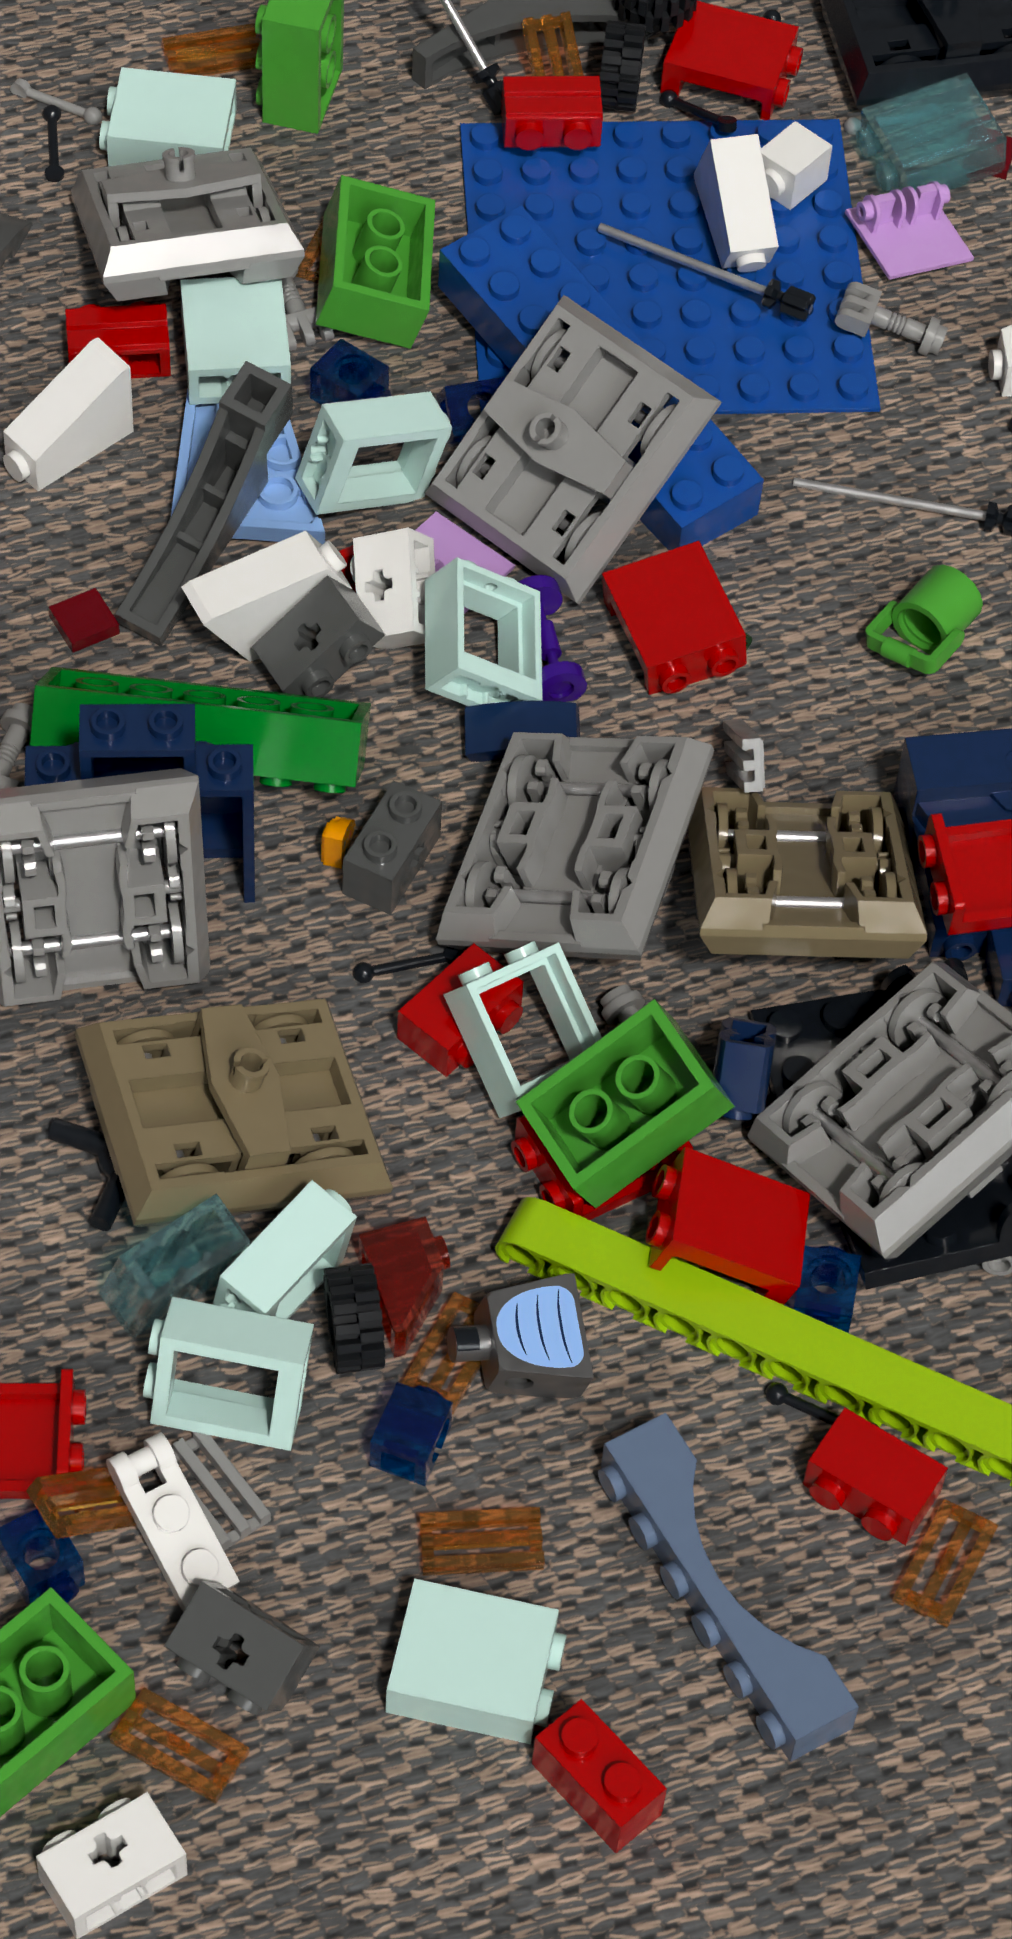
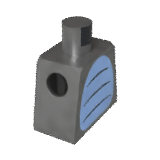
[447,1273,594,1398]

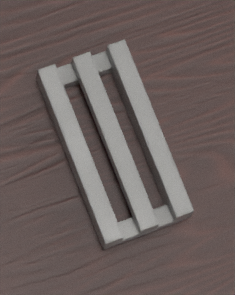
[723,719,765,793]
[173,1432,271,1551]

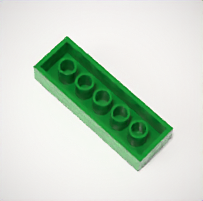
[30,667,371,793]

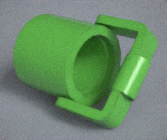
[866,564,983,674]

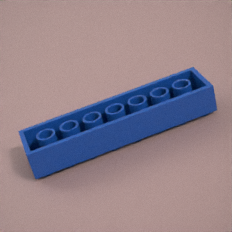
[438,205,764,550]

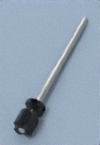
[440,0,503,115]
[598,223,816,322]
[793,477,1012,536]

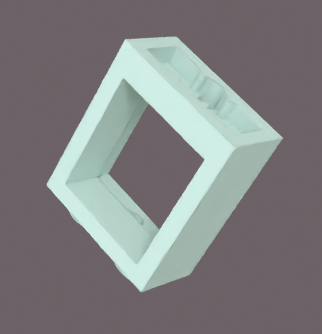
[295,391,452,515]
[425,557,542,706]
[443,941,602,1119]
[213,1180,357,1319]
[143,1297,314,1451]

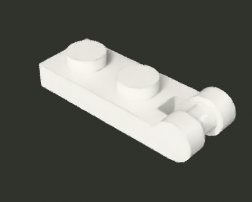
[106,1432,240,1612]

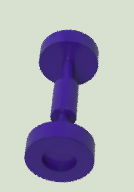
[519,575,587,702]

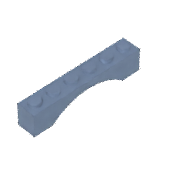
[598,1413,859,1762]

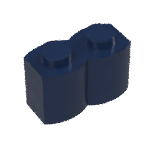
[713,1017,777,1120]

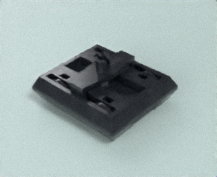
[820,0,1012,112]

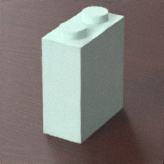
[99,67,237,167]
[180,277,291,405]
[385,1578,567,1744]

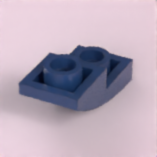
[465,701,580,762]

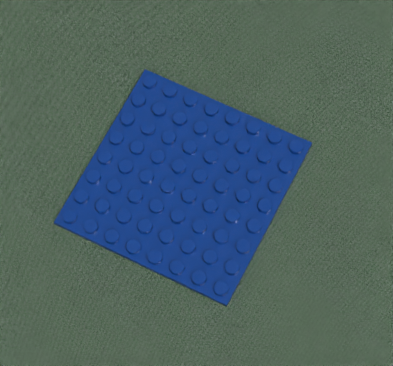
[460,119,881,414]

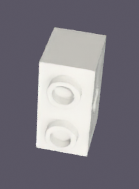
[350,527,435,649]
[36,1792,188,1939]

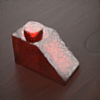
[358,1216,450,1358]

